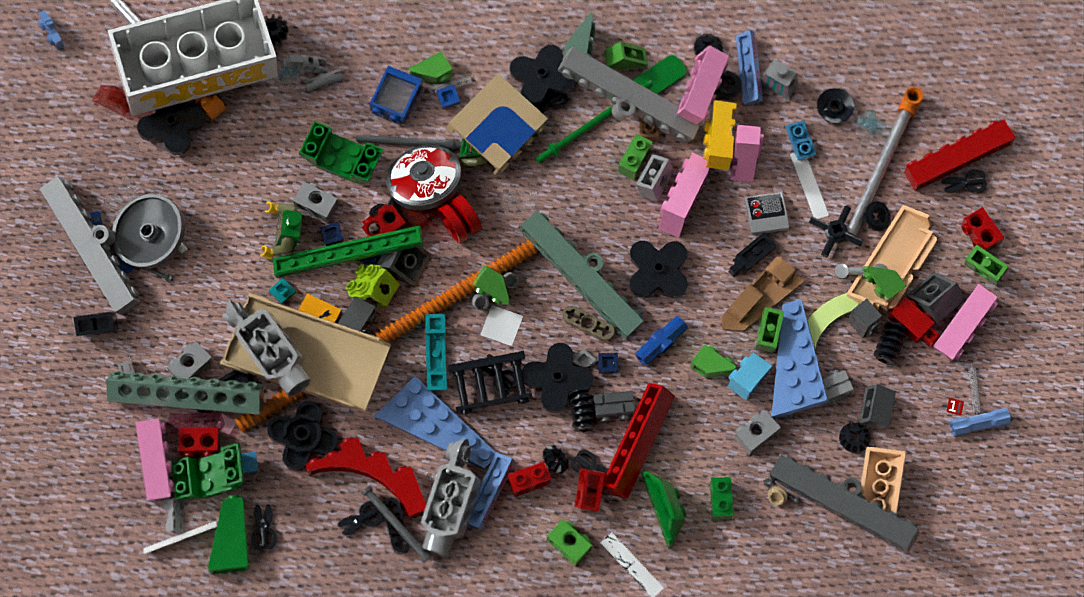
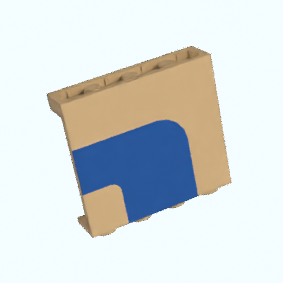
[446,73,548,175]

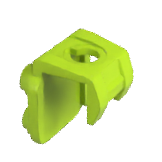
[346,264,400,308]

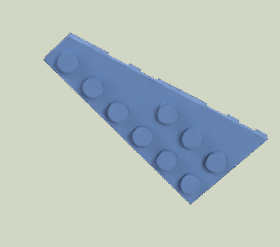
[374,376,496,470]

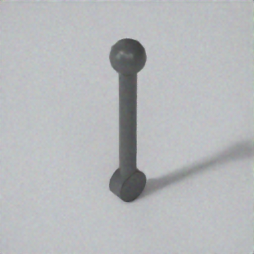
[137,268,173,282]
[764,478,800,504]

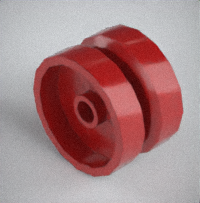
[437,195,482,244]

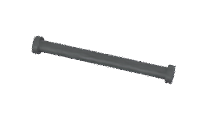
[361,486,432,563]

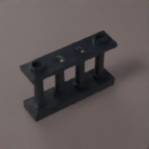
[447,351,533,415]

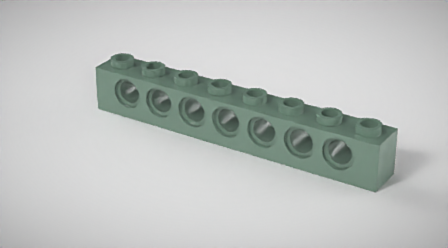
[106,371,264,414]

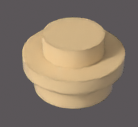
[768,486,788,505]

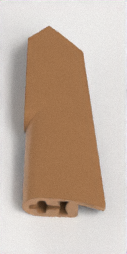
[720,256,804,331]

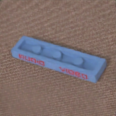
[736,30,763,106]
[467,452,515,531]

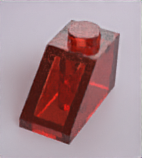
[92,85,130,117]

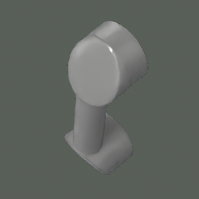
[835,263,888,279]
[472,272,519,311]

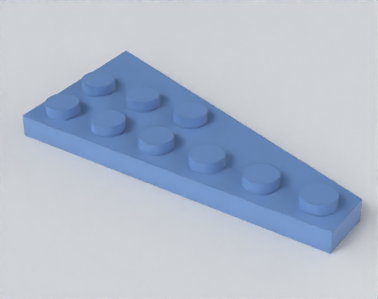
[771,299,829,419]

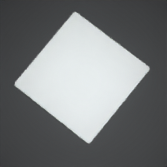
[480,305,523,346]

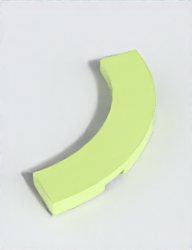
[808,293,858,348]

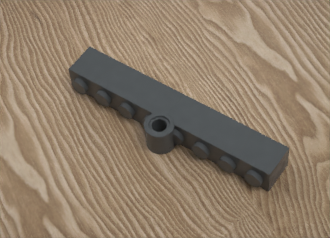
[769,455,920,554]

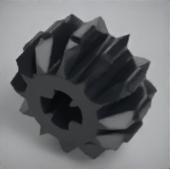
[264,14,289,47]

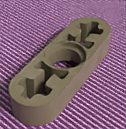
[562,306,614,342]

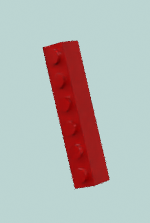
[904,119,1016,191]
[603,383,675,499]

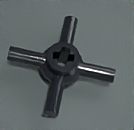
[809,205,864,258]

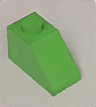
[604,42,648,70]
[409,51,453,85]

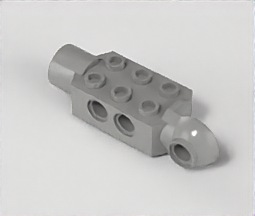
[223,299,311,397]
[421,439,482,557]

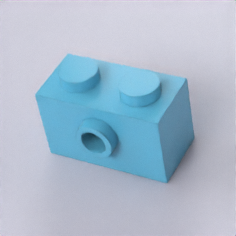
[727,352,772,400]

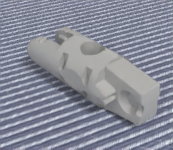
[284,54,328,74]

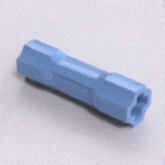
[950,408,1011,437]

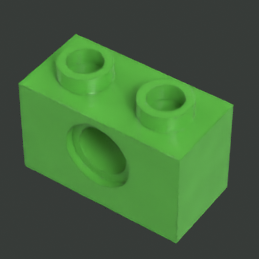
[618,134,653,180]
[964,244,1008,286]
[754,307,784,353]
[546,519,592,566]

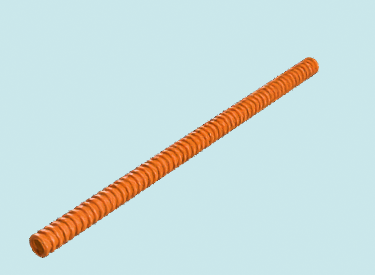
[235,240,540,433]

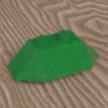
[642,471,687,549]

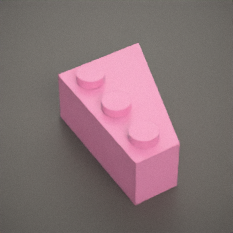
[731,125,764,182]

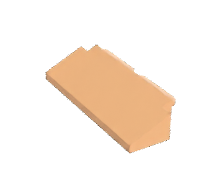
[847,205,937,311]

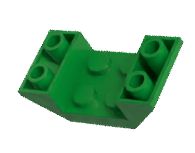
[299,121,384,183]
[171,443,244,500]

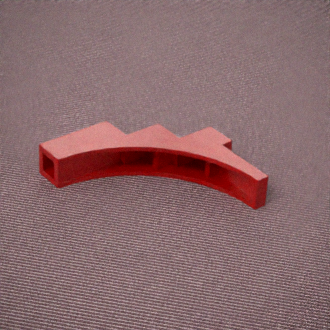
[305,437,426,520]

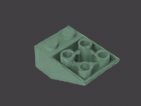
[563,12,596,58]

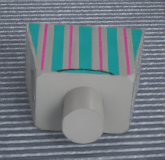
[760,60,798,100]

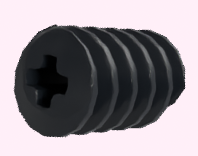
[873,322,908,366]
[569,389,597,432]

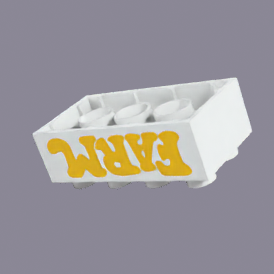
[108,0,278,116]

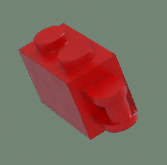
[888,297,940,347]

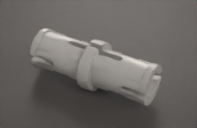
[304,69,343,92]

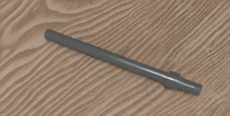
[356,134,462,150]

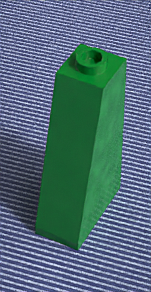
[208,495,249,574]

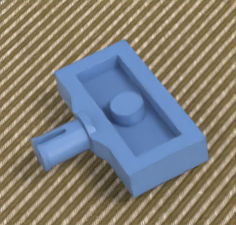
[38,10,64,50]

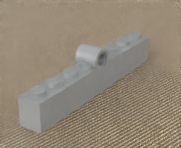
[558,47,702,143]
[40,176,140,315]

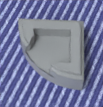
[572,348,598,368]

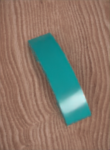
[425,314,447,391]

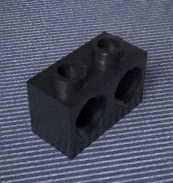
[73,311,118,336]

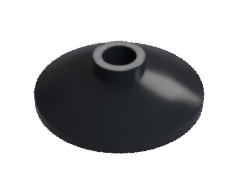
[817,88,854,124]

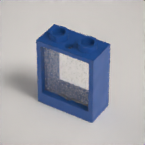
[370,65,423,124]

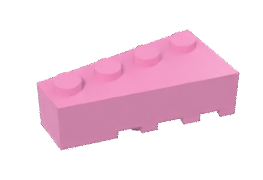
[677,45,729,125]
[658,153,711,238]
[933,284,998,361]
[135,419,175,500]

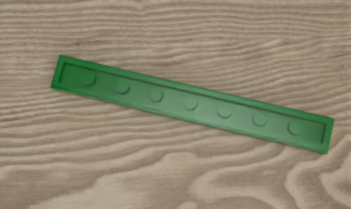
[273,226,423,278]

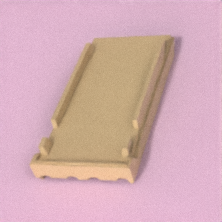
[220,293,391,413]

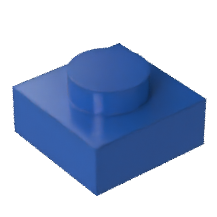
[436,85,460,110]

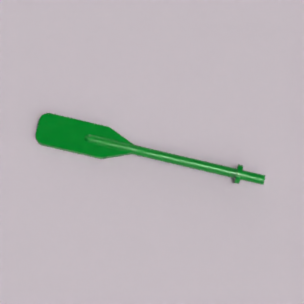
[535,55,686,164]

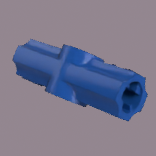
[635,316,688,366]

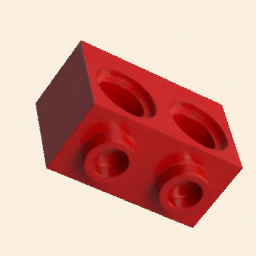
[361,204,406,237]
[961,207,1004,252]
[178,427,220,458]
[507,461,551,498]
[574,468,605,512]

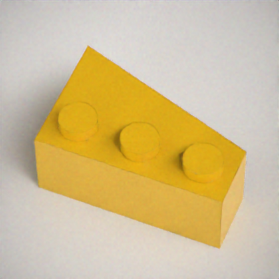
[703,100,737,170]

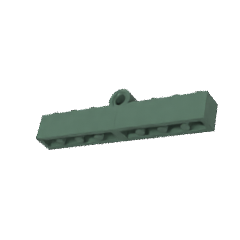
[519,210,643,340]

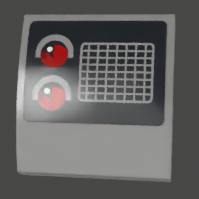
[745,192,789,235]

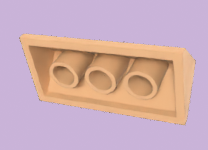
[861,447,906,513]

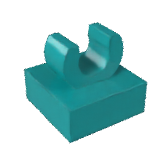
[269,278,296,305]

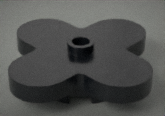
[509,45,575,106]
[137,103,207,155]
[629,241,688,298]
[522,343,593,413]
[267,401,338,471]

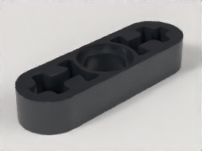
[384,498,410,554]

